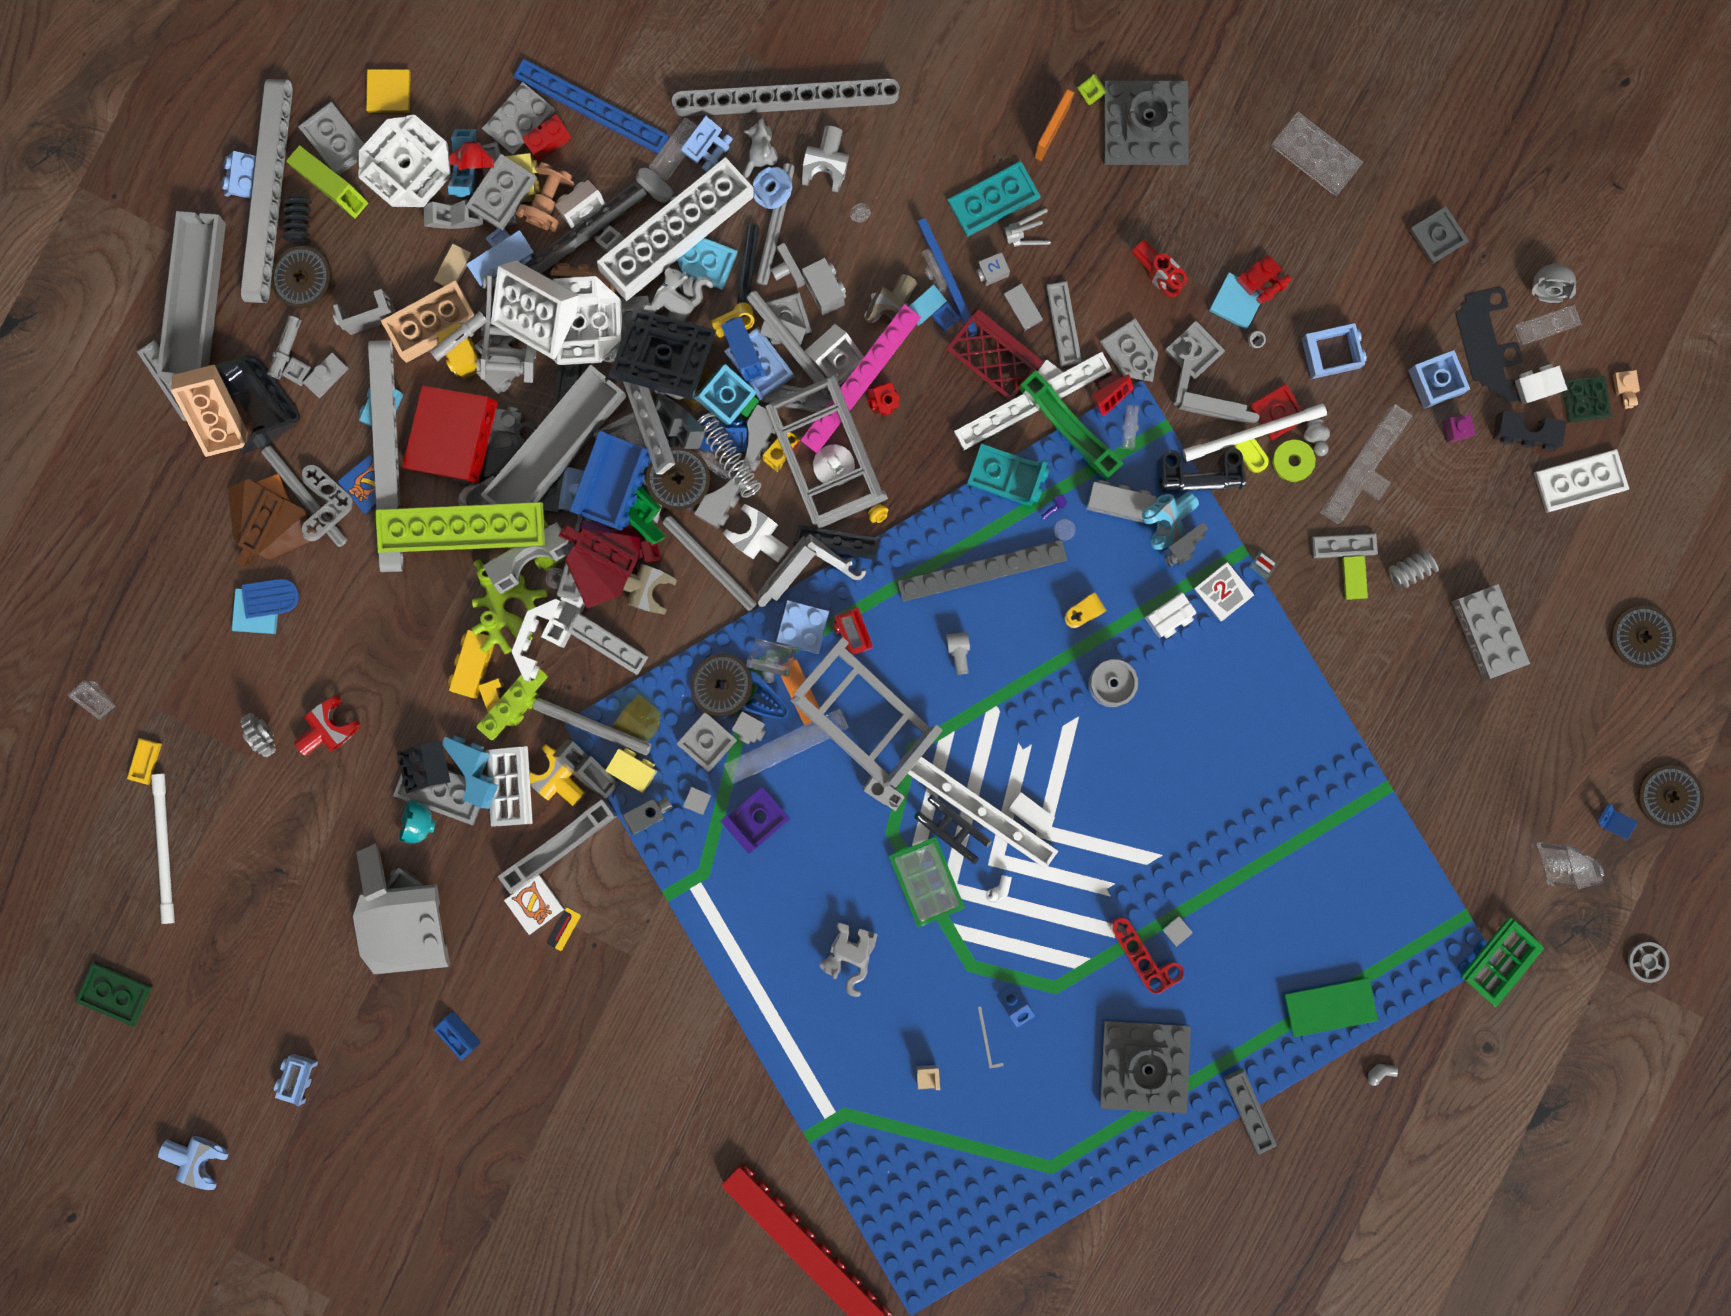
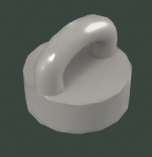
[679,276,698,298]

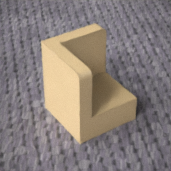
[916,1065,940,1090]

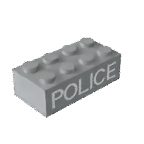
[1451,584,1530,680]

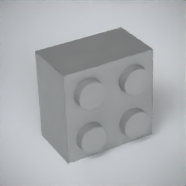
[802,258,846,316]

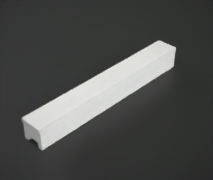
[907,757,1058,869]

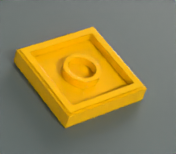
[367,70,411,113]

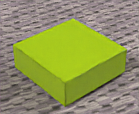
[1077,74,1107,105]

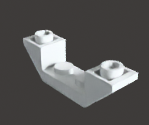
[512,599,563,682]

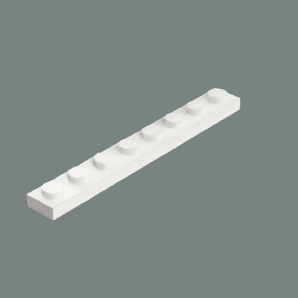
[954,352,1112,450]

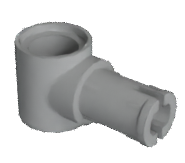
[946,632,970,675]

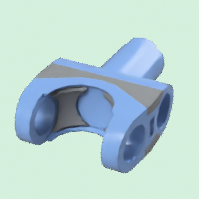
[158,1136,229,1190]

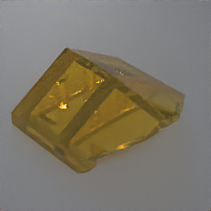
[611,694,661,741]

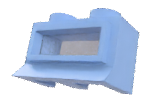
[274,1054,318,1106]

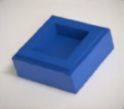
[931,302,960,332]

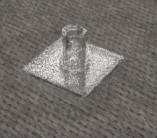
[746,639,797,683]

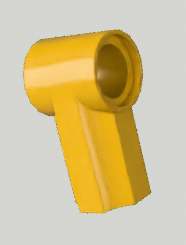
[711,303,754,338]

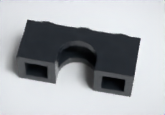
[1493,411,1566,452]

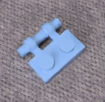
[680,116,733,172]

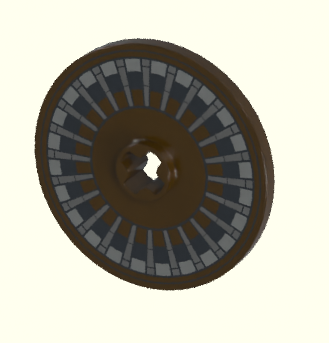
[271,246,332,308]
[646,446,710,511]
[1611,605,1676,669]
[691,653,753,717]
[1638,765,1704,829]

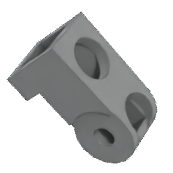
[862,776,905,811]

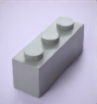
[1086,480,1156,524]

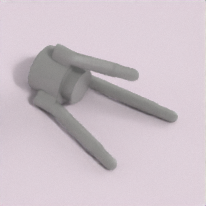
[1004,208,1051,247]

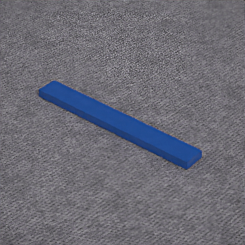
[513,58,670,155]

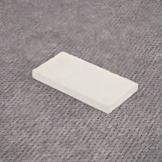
[1534,449,1629,513]

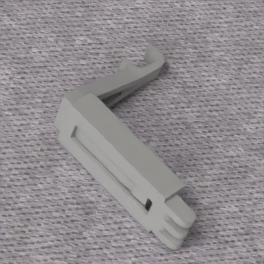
[1173,337,1259,425]
[757,534,866,607]

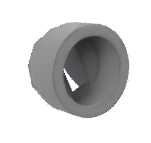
[1247,331,1266,348]

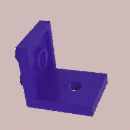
[720,786,790,854]

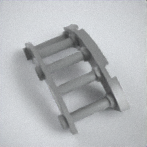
[477,269,540,383]

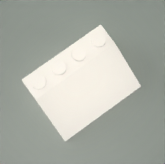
[491,261,579,359]

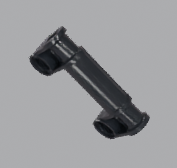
[1157,448,1246,492]

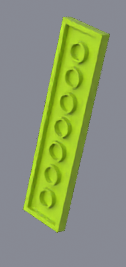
[376,502,545,553]

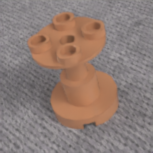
[516,162,575,232]

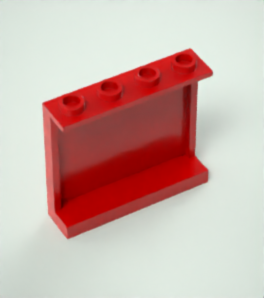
[402,386,498,484]

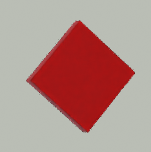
[1249,383,1303,441]

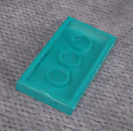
[947,161,1041,237]

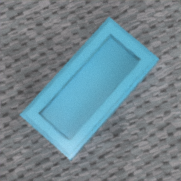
[908,285,947,326]

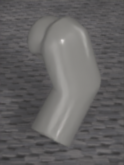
[1367,1064,1398,1086]

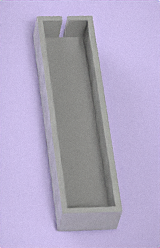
[157,211,226,382]
[481,365,626,505]

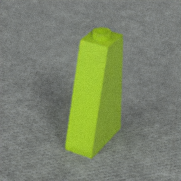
[286,145,368,219]

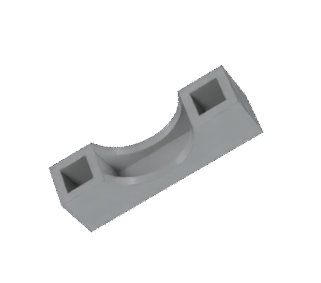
[483,522,572,594]

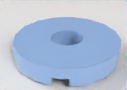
[753,167,792,209]

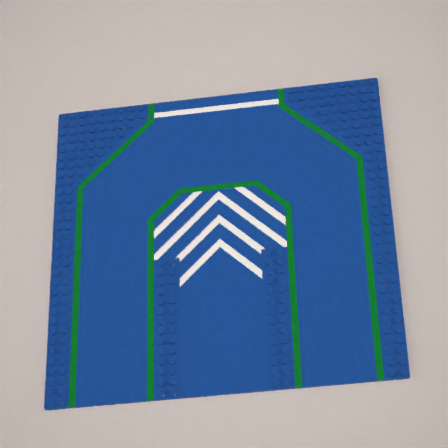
[565,381,1496,1315]

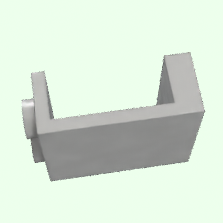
[333,289,396,335]

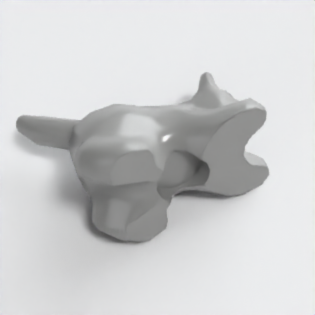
[742,119,778,179]

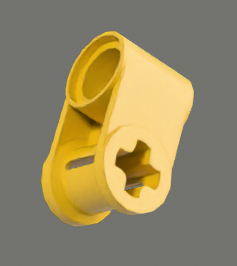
[1065,592,1107,628]

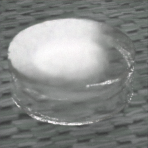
[1054,519,1076,541]

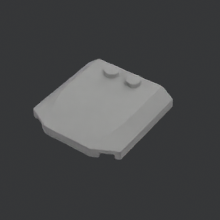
[353,884,450,974]

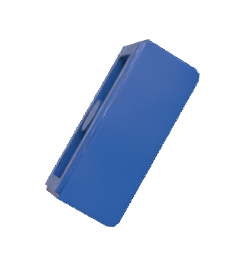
[434,1012,481,1061]

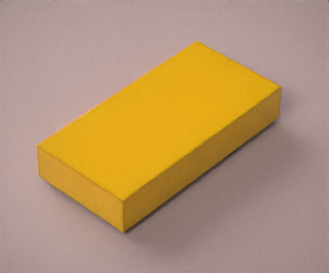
[127,738,162,785]

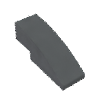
[655,394,705,449]
[552,740,619,800]

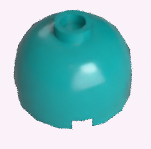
[398,799,436,843]

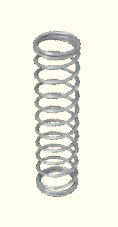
[697,413,761,497]

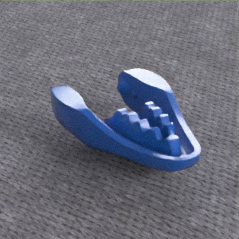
[740,671,789,719]

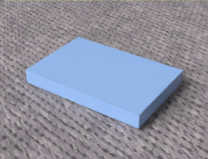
[724,327,795,401]

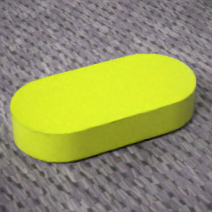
[1234,438,1268,473]

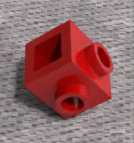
[866,382,900,416]

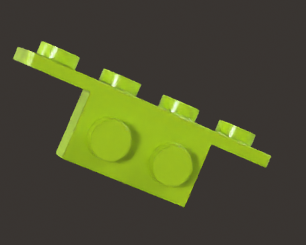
[477,668,548,740]

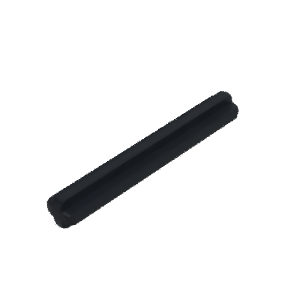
[737,224,759,304]

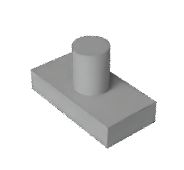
[770,243,805,288]
[303,353,349,398]

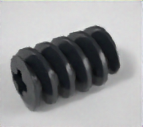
[282,196,312,243]

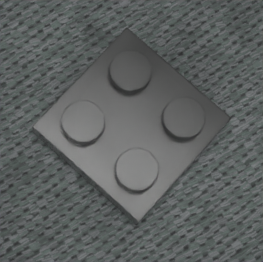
[1409,206,1469,265]

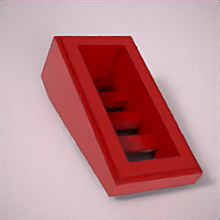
[1091,374,1134,416]

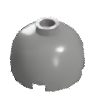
[1532,263,1576,303]

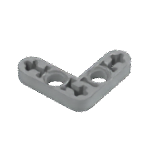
[302,465,353,541]

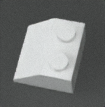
[555,180,605,229]
[804,324,864,386]

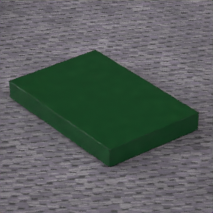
[75,962,153,1027]

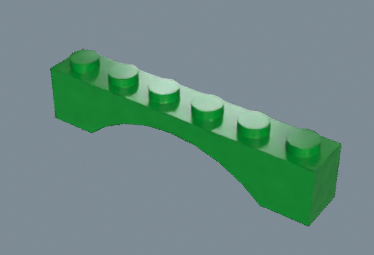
[1018,370,1124,480]

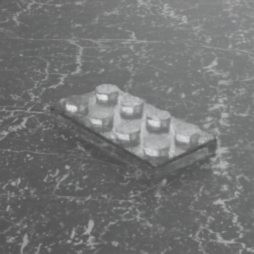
[1271,112,1364,197]

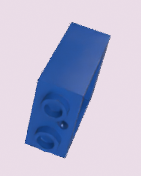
[721,317,766,384]

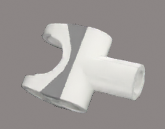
[723,504,789,563]

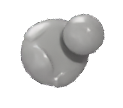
[1304,419,1330,456]

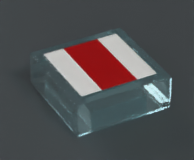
[1249,551,1278,579]

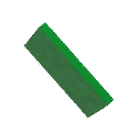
[1284,978,1378,1037]

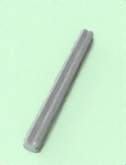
[756,163,795,285]
[747,291,830,395]
[262,446,347,547]
[662,516,756,611]
[533,698,651,755]

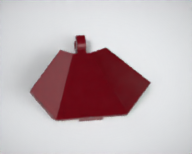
[558,521,643,609]

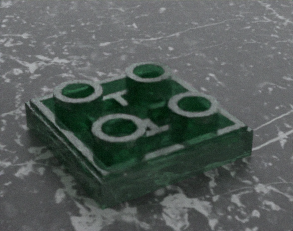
[1563,376,1612,424]

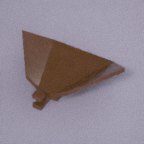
[228,479,316,566]

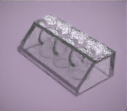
[1536,842,1604,889]

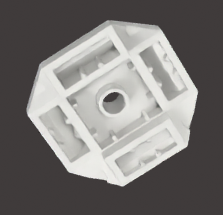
[358,115,451,207]

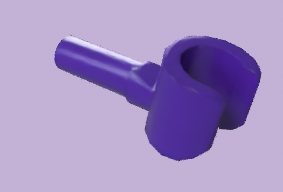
[1041,495,1067,519]

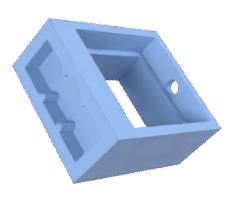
[1302,323,1366,379]

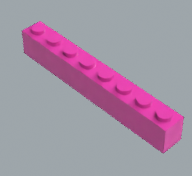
[801,304,922,453]

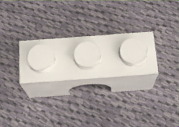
[541,596,585,648]

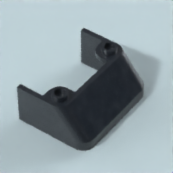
[215,355,300,454]

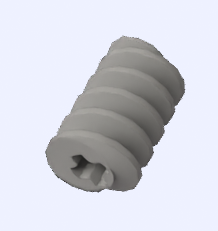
[1389,550,1439,591]

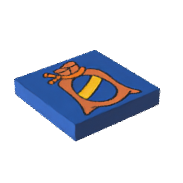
[338,455,376,514]

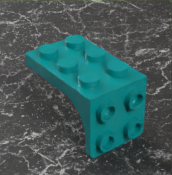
[967,444,1050,507]

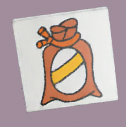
[504,875,564,935]

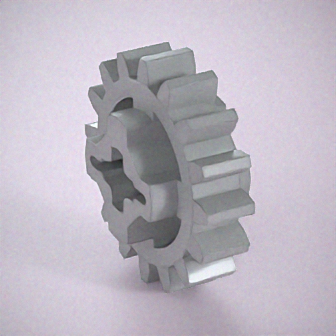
[240,713,276,757]

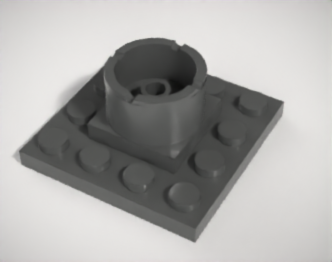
[1104,81,1189,165]
[1100,1020,1191,1114]

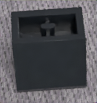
[397,741,451,794]

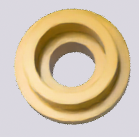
[868,504,888,523]

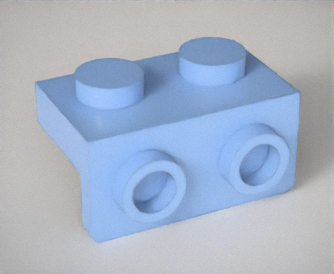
[221,151,256,199]

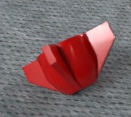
[449,141,494,170]

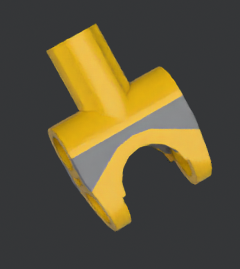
[529,744,586,806]

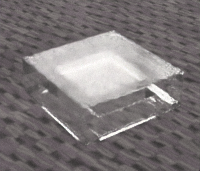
[1361,471,1391,501]

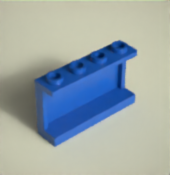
[570,431,651,531]

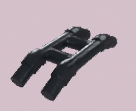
[914,795,992,864]

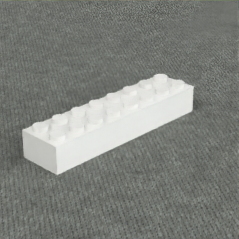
[597,157,753,301]

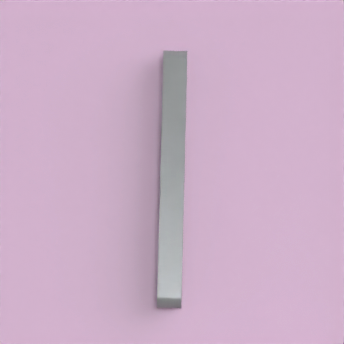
[241,79,293,303]
[672,79,899,117]
[368,340,403,572]

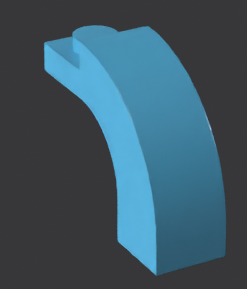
[448,129,478,197]

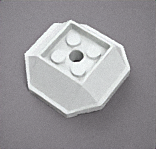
[552,276,623,365]

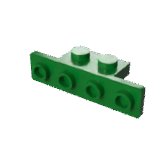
[628,487,666,545]

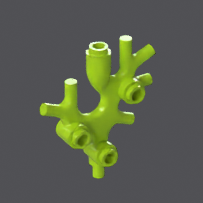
[471,559,547,654]

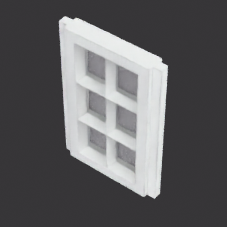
[486,746,533,827]

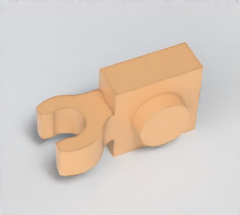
[1613,370,1640,409]

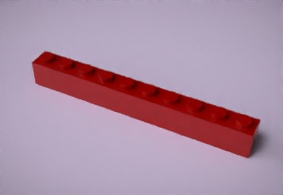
[721,1164,893,1316]

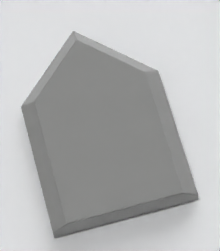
[1100,318,1158,382]

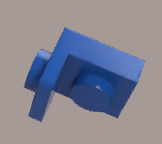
[725,419,748,452]

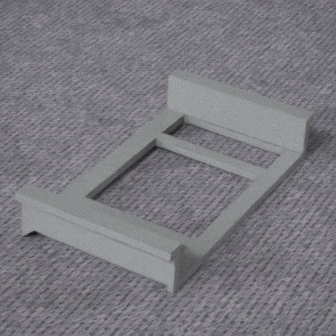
[766,374,888,528]
[790,637,943,787]

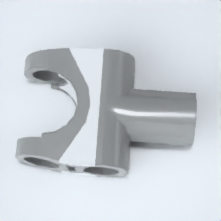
[802,126,849,193]

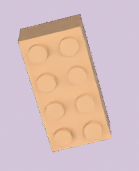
[381,281,475,363]
[171,365,248,457]

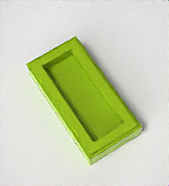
[1342,556,1368,600]

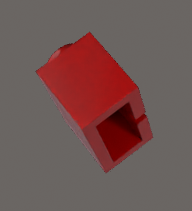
[521,114,571,162]

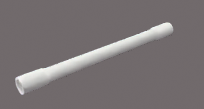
[1182,403,1327,462]
[151,774,175,924]

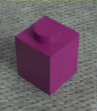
[1443,414,1475,443]

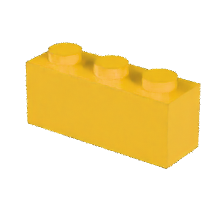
[448,630,495,699]

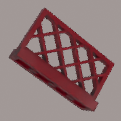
[945,308,1043,401]

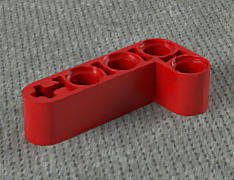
[1110,917,1184,994]

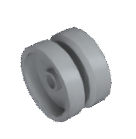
[1088,659,1138,707]

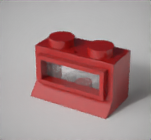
[832,607,873,656]

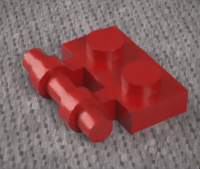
[1236,254,1292,304]

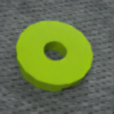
[1272,439,1316,482]

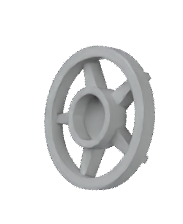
[1628,942,1669,983]

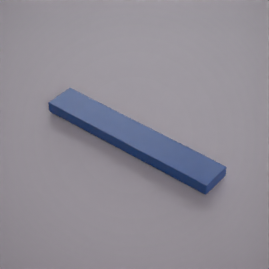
[917,218,978,337]

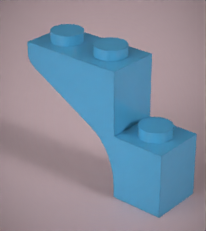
[443,735,499,809]

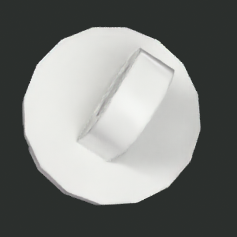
[813,444,855,487]

